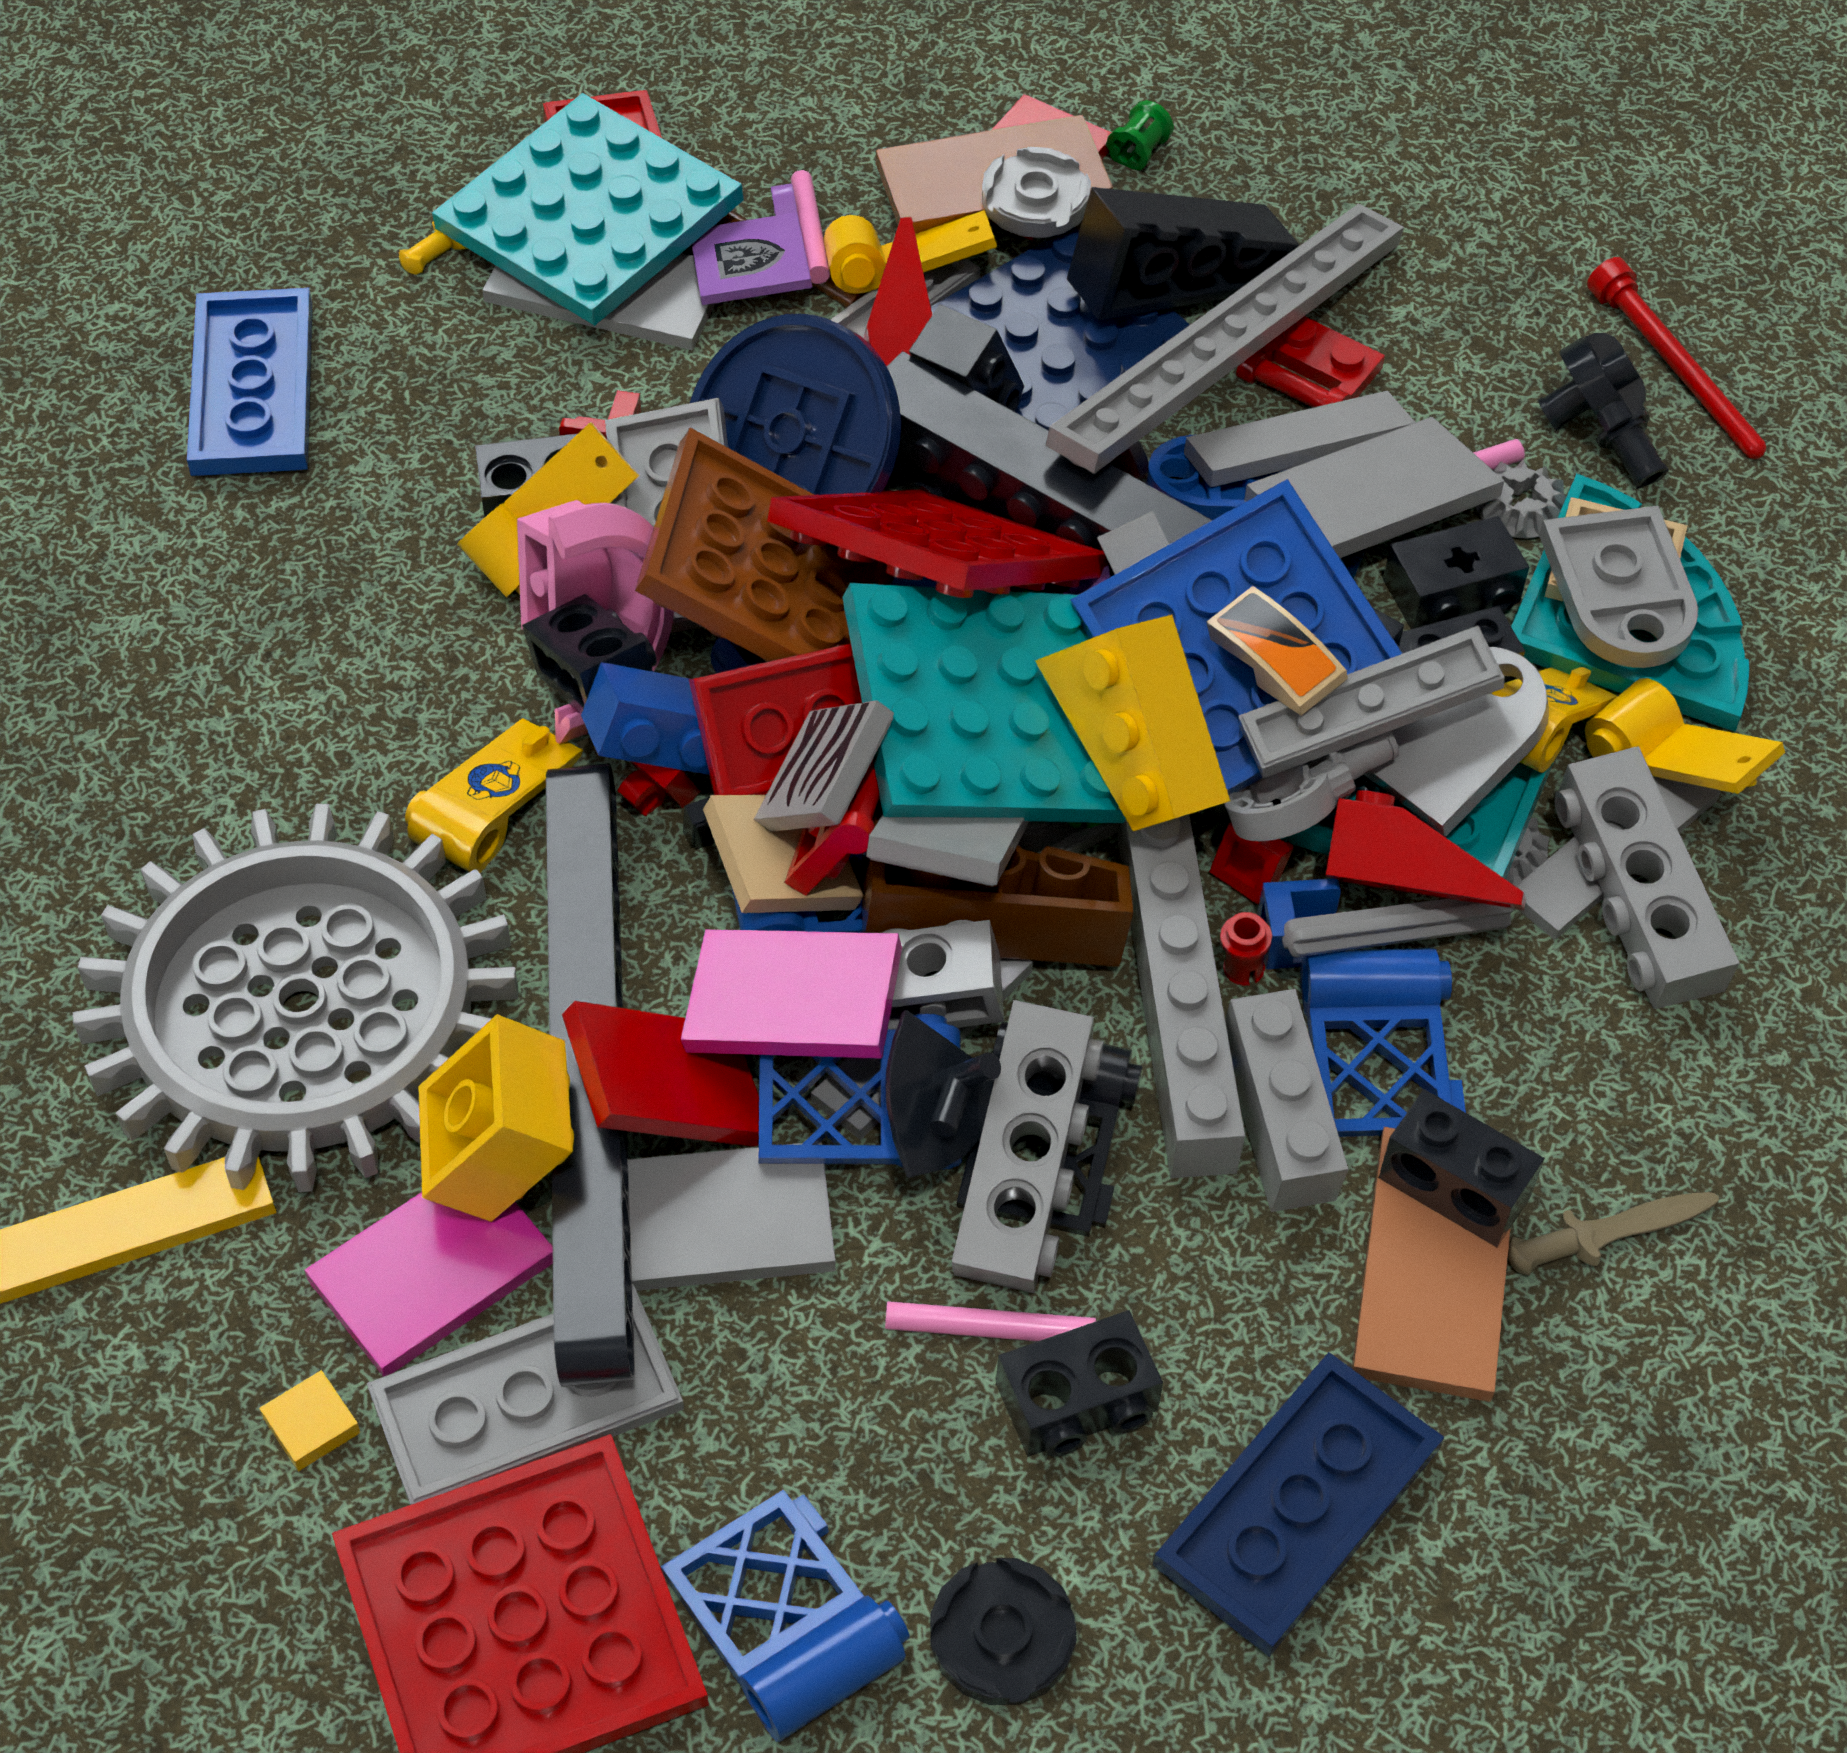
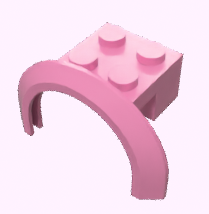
[517,500,674,744]

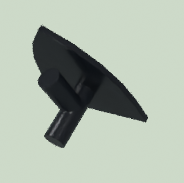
[886,1010,1001,1178]

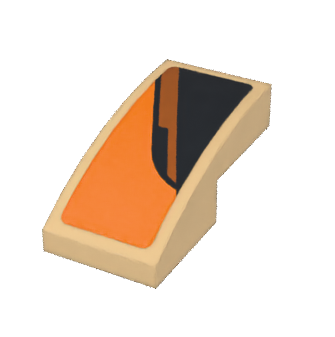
[1206,586,1348,716]

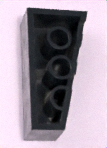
[1067,187,1299,320]

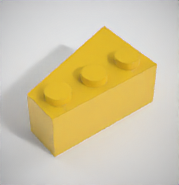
[1035,615,1230,831]

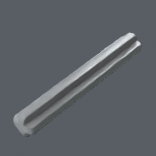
[1282,899,1514,957]

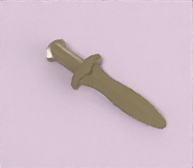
[1507,1192,1719,1276]

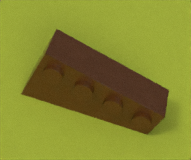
[862,803,1133,967]

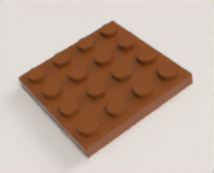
[635,427,892,662]

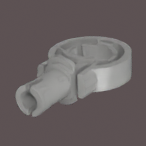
[1224,731,1399,841]

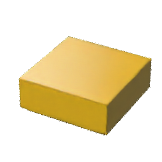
[259,1370,361,1471]

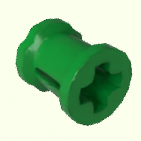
[1106,100,1174,170]

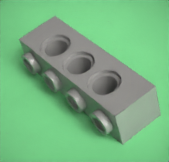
[1554,746,1739,1009]
[883,920,1004,1029]
[952,1000,1104,1293]

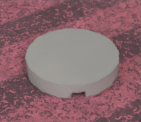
[982,147,1091,238]

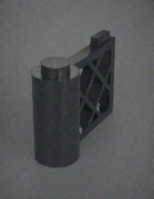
[957,1022,1143,1237]

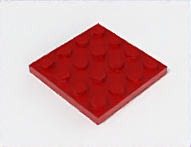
[767,490,1108,598]
[332,1434,709,1753]

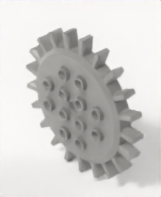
[73,804,518,1192]

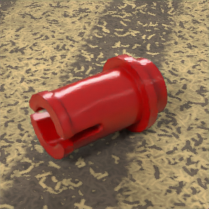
[1220,912,1272,986]

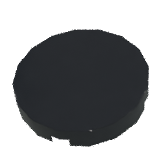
[930,1558,1077,1705]

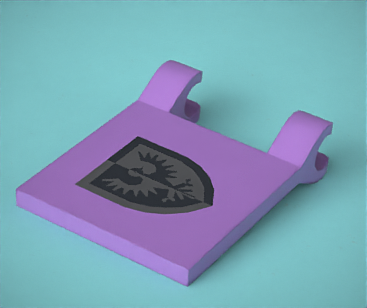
[692,184,812,305]

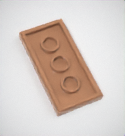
[1352,1127,1510,1402]

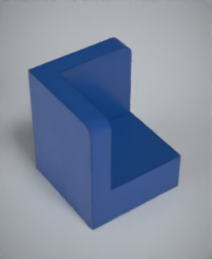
[1257,878,1341,969]

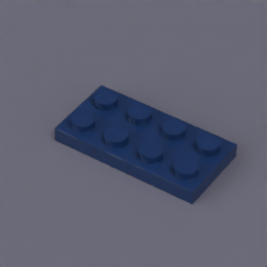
[1153,1352,1444,1657]

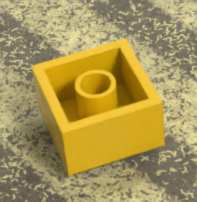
[418,1014,574,1222]

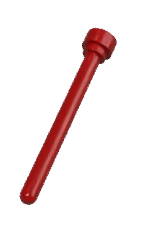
[1587,257,1766,459]

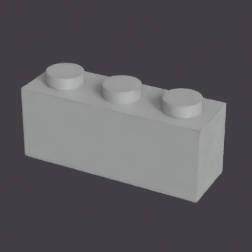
[1225,989,1348,1212]

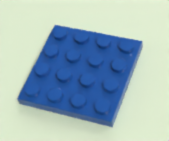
[1070,479,1402,814]

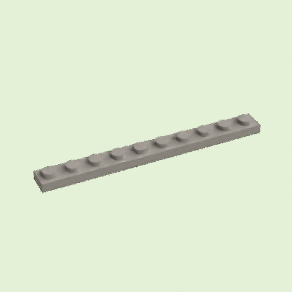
[1045,203,1404,474]

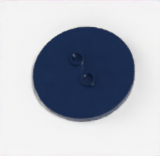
[690,314,901,495]

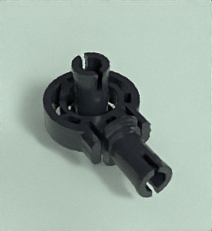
[1537,333,1669,489]

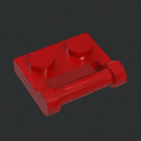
[1236,316,1385,408]
[784,759,880,896]

